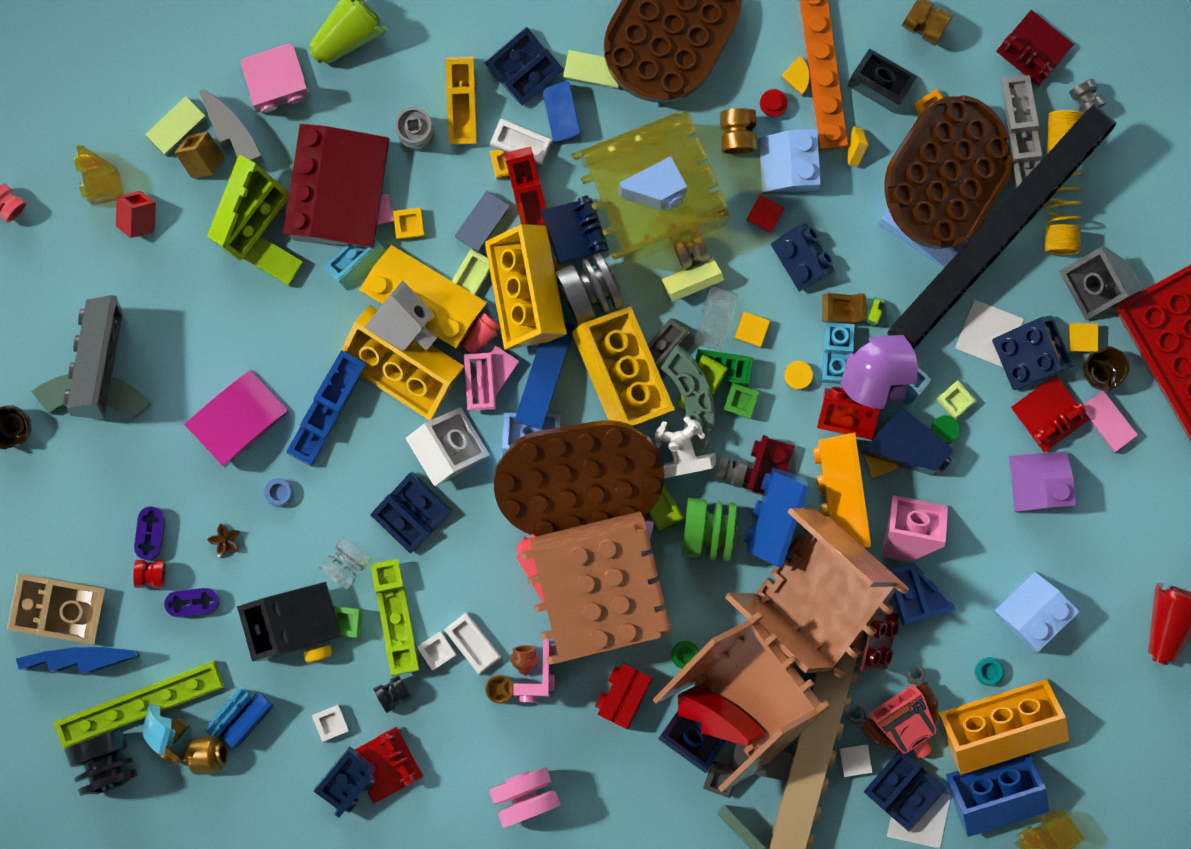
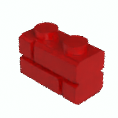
[595,663,654,730]

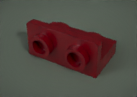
[743,435,794,496]

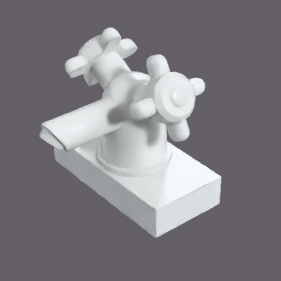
[655,416,717,478]

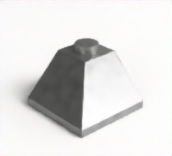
[1059,246,1145,320]

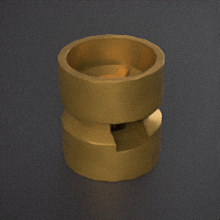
[901,0,953,46]
[720,108,758,154]

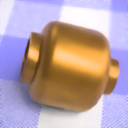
[183,736,228,775]

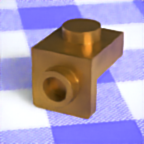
[822,293,868,324]
[158,719,190,764]

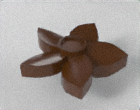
[207,523,240,557]

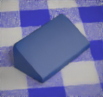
[542,81,581,144]
[222,692,274,748]

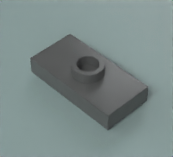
[731,743,792,782]

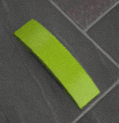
[370,559,419,676]

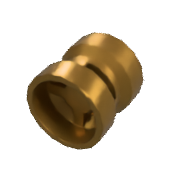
[485,675,514,704]

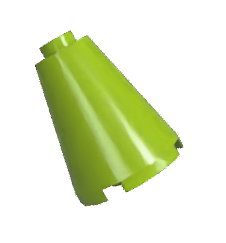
[309,0,387,64]

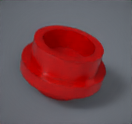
[760,89,788,117]

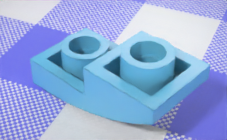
[821,322,855,384]
[142,704,175,755]

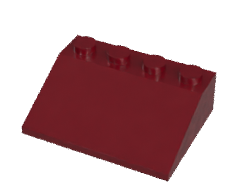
[283,124,390,248]

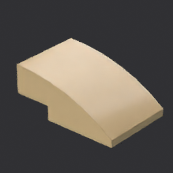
[6,573,105,645]

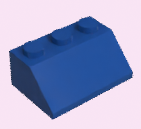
[743,467,809,568]
[946,754,1050,837]

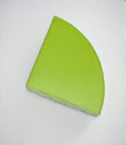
[865,297,885,326]

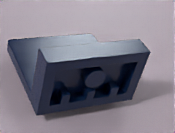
[992,315,1074,390]

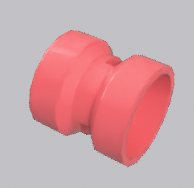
[0,184,26,223]

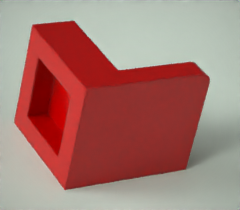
[116,191,156,238]

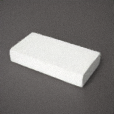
[490,119,552,167]
[444,612,502,675]

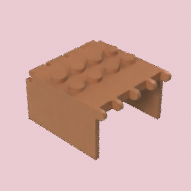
[725,508,909,679]
[521,511,671,664]
[653,612,830,792]

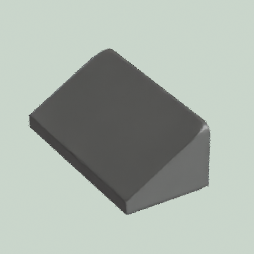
[647,318,696,380]

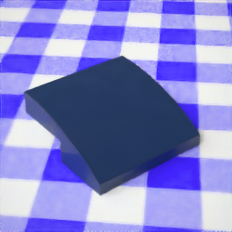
[483,27,564,106]
[370,472,453,554]
[864,750,946,832]

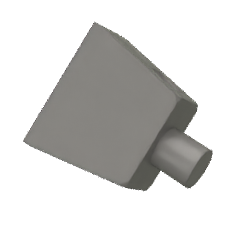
[365,281,437,351]

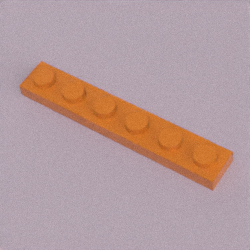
[799,0,848,151]

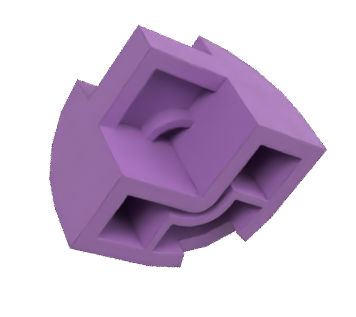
[840,335,918,409]

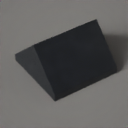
[847,48,917,113]

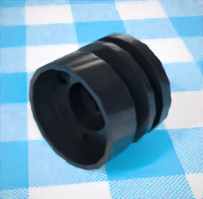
[64,729,138,796]

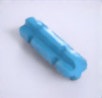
[205,688,251,737]

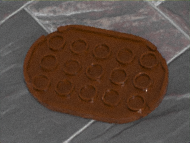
[603,0,741,103]
[884,95,1013,249]
[494,420,664,536]

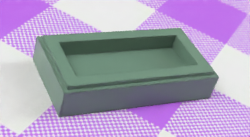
[717,805,765,849]

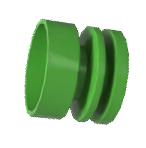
[681,497,739,562]

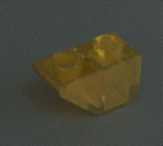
[73,145,124,205]
[1014,809,1085,849]

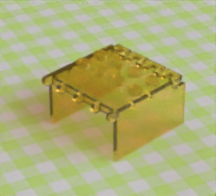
[571,111,730,266]

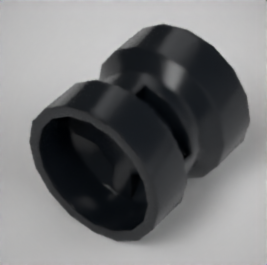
[373,675,412,713]

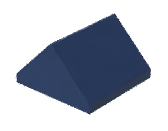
[657,711,727,773]

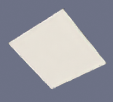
[955,299,1024,367]
[887,794,951,849]

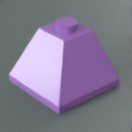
[1009,451,1076,512]

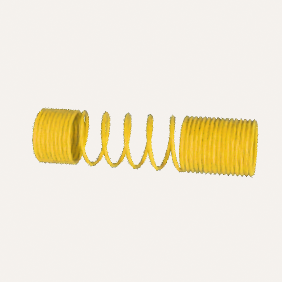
[1044,110,1083,255]

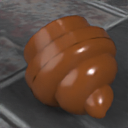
[510,645,539,676]

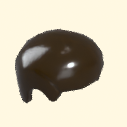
[1083,346,1130,391]
[0,405,32,450]

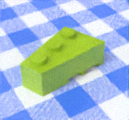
[207,154,289,261]

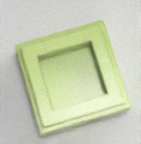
[936,380,976,420]

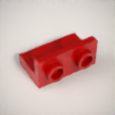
[817,387,880,440]

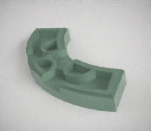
[660,344,715,456]
[31,374,152,422]

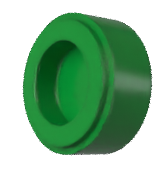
[930,415,960,444]
[671,641,699,669]

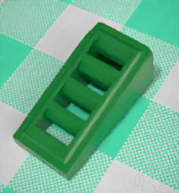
[695,349,753,387]

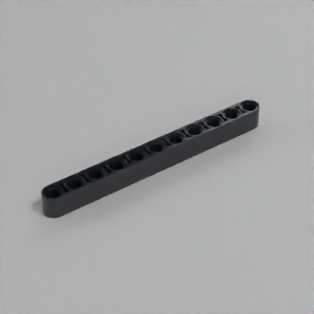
[887,104,1117,350]

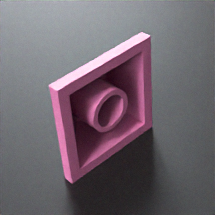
[882,495,948,562]

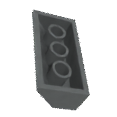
[64,295,123,420]

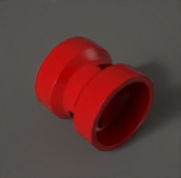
[133,560,166,589]

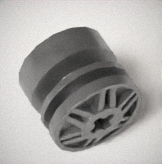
[555,253,623,326]

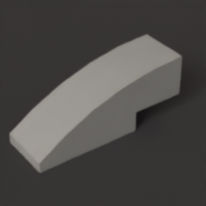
[199,89,264,164]

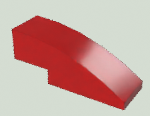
[504,146,549,236]
[678,686,765,746]

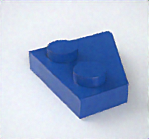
[889,563,956,626]

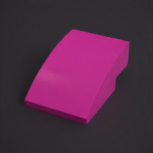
[184,370,289,468]

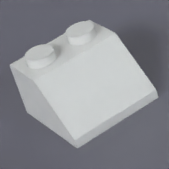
[405,407,490,486]

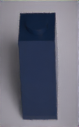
[862,406,954,475]

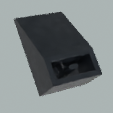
[237,582,342,662]

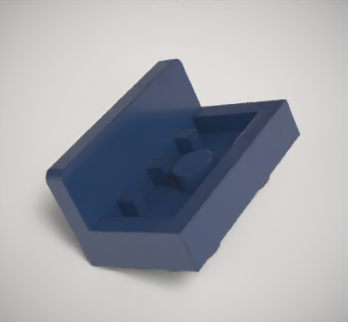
[770,224,835,292]
[313,746,377,818]

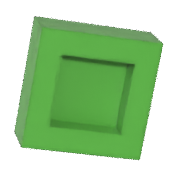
[723,383,759,419]
[333,606,363,638]

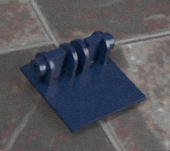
[541,195,609,263]

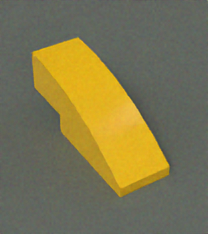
[446,56,477,144]

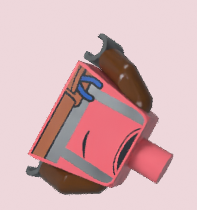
[848,666,938,758]

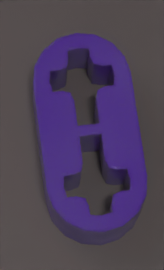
[134,506,165,561]
[164,588,220,617]

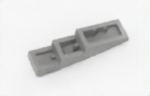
[1002,75,1042,188]

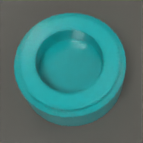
[974,657,1004,686]

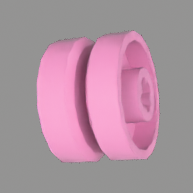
[488,767,561,828]

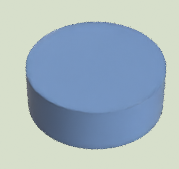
[264,478,294,507]

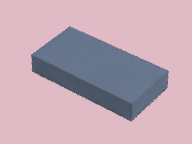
[455,191,510,252]

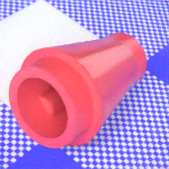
[461,313,500,354]

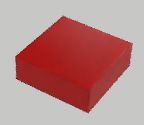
[746,195,784,234]

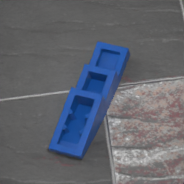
[514,322,575,430]
[286,350,366,467]
[16,647,140,674]

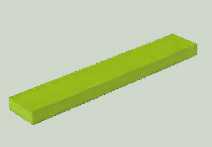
[53,661,225,749]

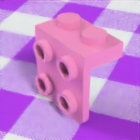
[241,44,310,113]
[514,639,555,703]

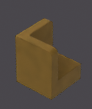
[175,131,224,178]

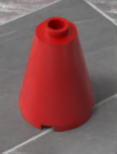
[1148,583,1191,665]

